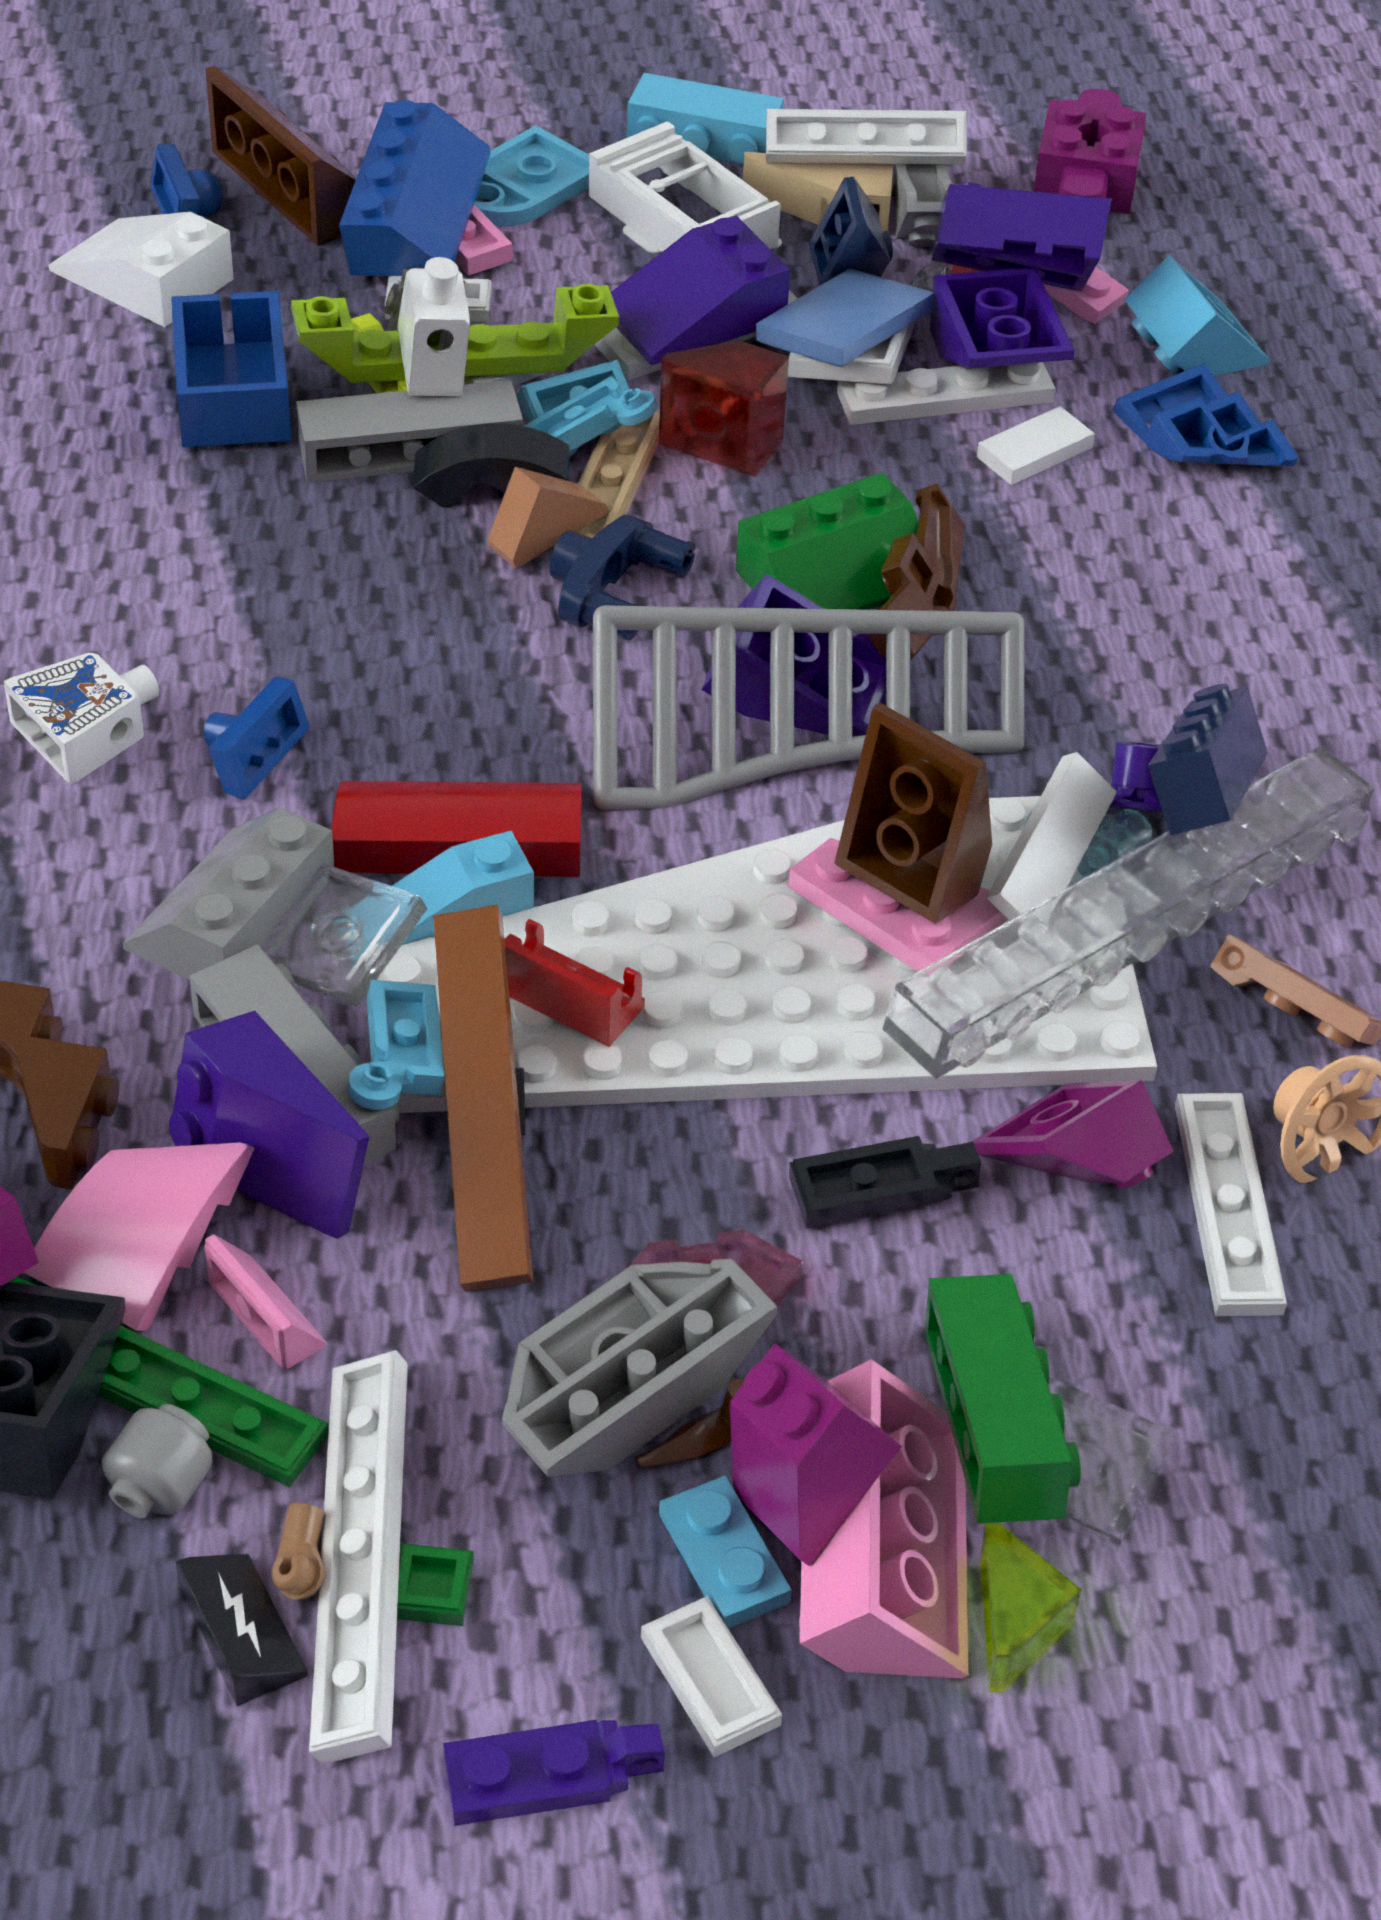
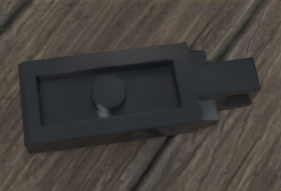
[789,1136,981,1229]

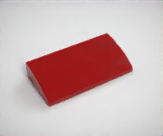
[331,781,582,877]

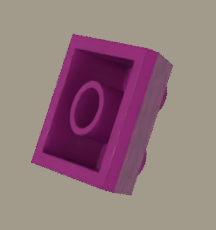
[730,1343,902,1566]

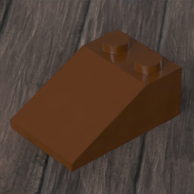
[834,703,992,924]

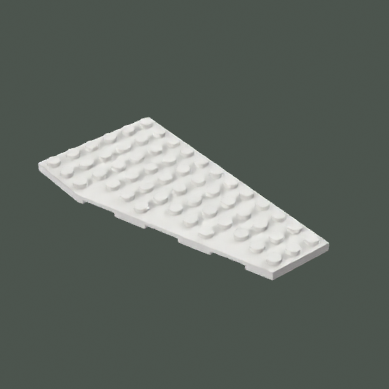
[369,796,1157,1113]

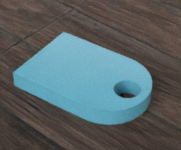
[474,125,589,226]

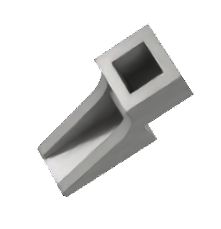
[891,164,953,247]

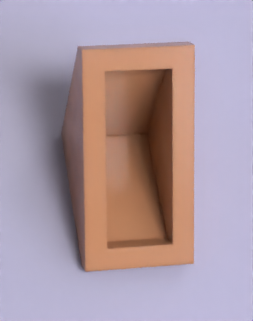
[487,467,609,569]

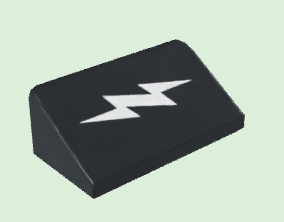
[176,1554,308,1706]

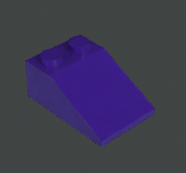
[611,215,791,366]
[930,267,1075,368]
[701,573,912,736]
[169,1010,370,1239]

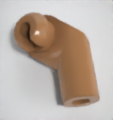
[271,1502,325,1601]

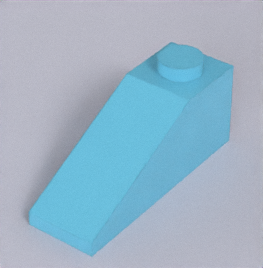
[335,831,534,971]

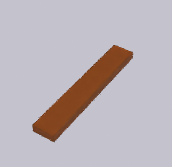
[433,905,533,1292]

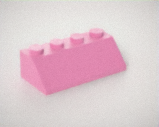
[799,1359,969,1678]

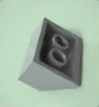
[122,807,335,980]

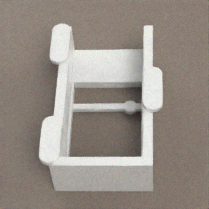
[589,121,782,253]

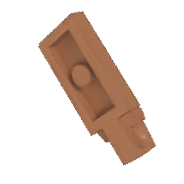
[1210,934,1381,1049]

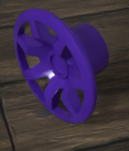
[1109,741,1163,813]

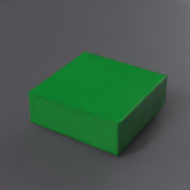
[397,1543,474,1626]

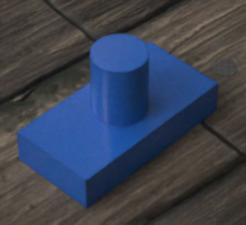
[203,677,310,799]

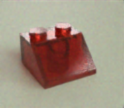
[659,341,789,477]

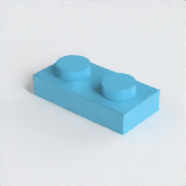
[659,1475,792,1628]

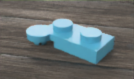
[524,376,659,457]
[347,980,445,1110]

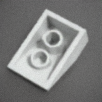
[49,212,234,327]

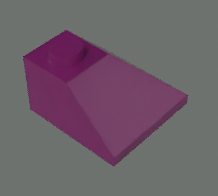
[971,1080,1173,1189]

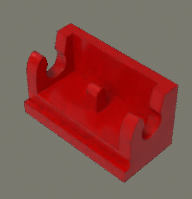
[505,919,645,1047]

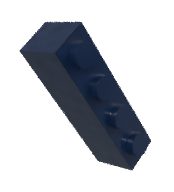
[1148,684,1268,836]

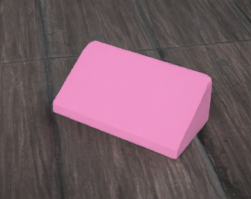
[204,1234,327,1369]

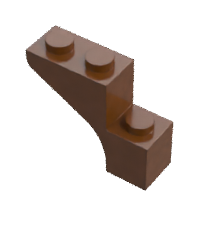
[0,980,119,1190]

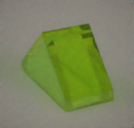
[979,1523,1082,1692]

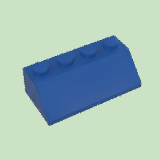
[339,100,490,276]

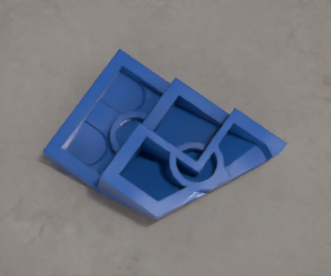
[1112,363,1299,466]

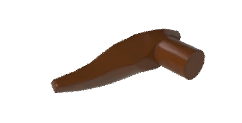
[634,1378,745,1467]

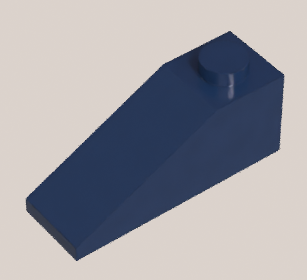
[809,176,893,285]

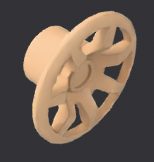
[1273,1055,1381,1183]

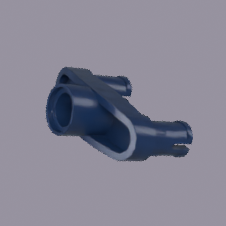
[549,515,695,641]

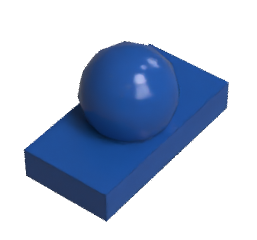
[150,144,223,218]

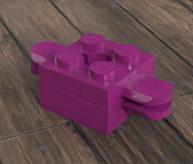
[1033,89,1147,214]

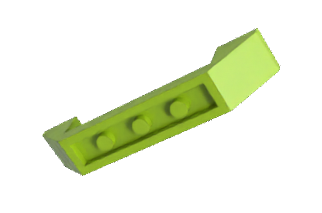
[291,284,619,383]

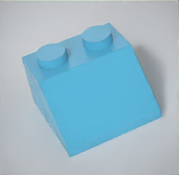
[1124,255,1270,376]

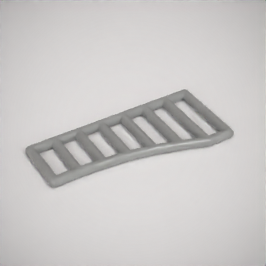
[593,605,1025,811]

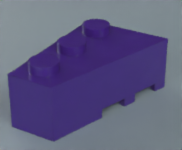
[931,182,1112,292]

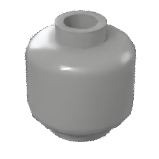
[102,1404,213,1518]

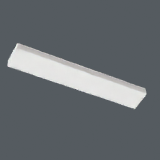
[309,1350,408,1762]

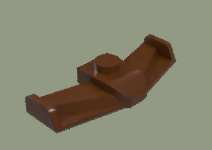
[867,484,965,660]

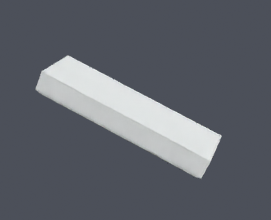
[986,752,1117,937]

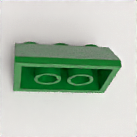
[735,472,918,610]

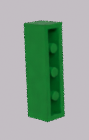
[925,1274,1081,1524]

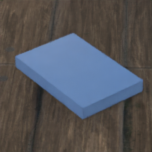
[756,268,934,367]

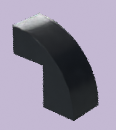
[412,423,570,508]

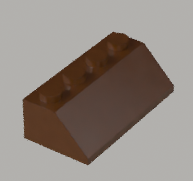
[205,66,356,246]

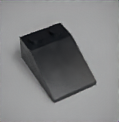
[0,1282,126,1499]

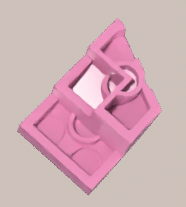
[23,1142,255,1331]

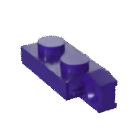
[443,1720,665,1826]

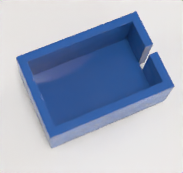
[171,291,292,447]

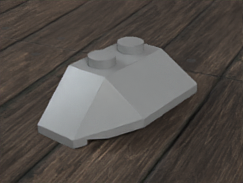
[502,1259,777,1477]

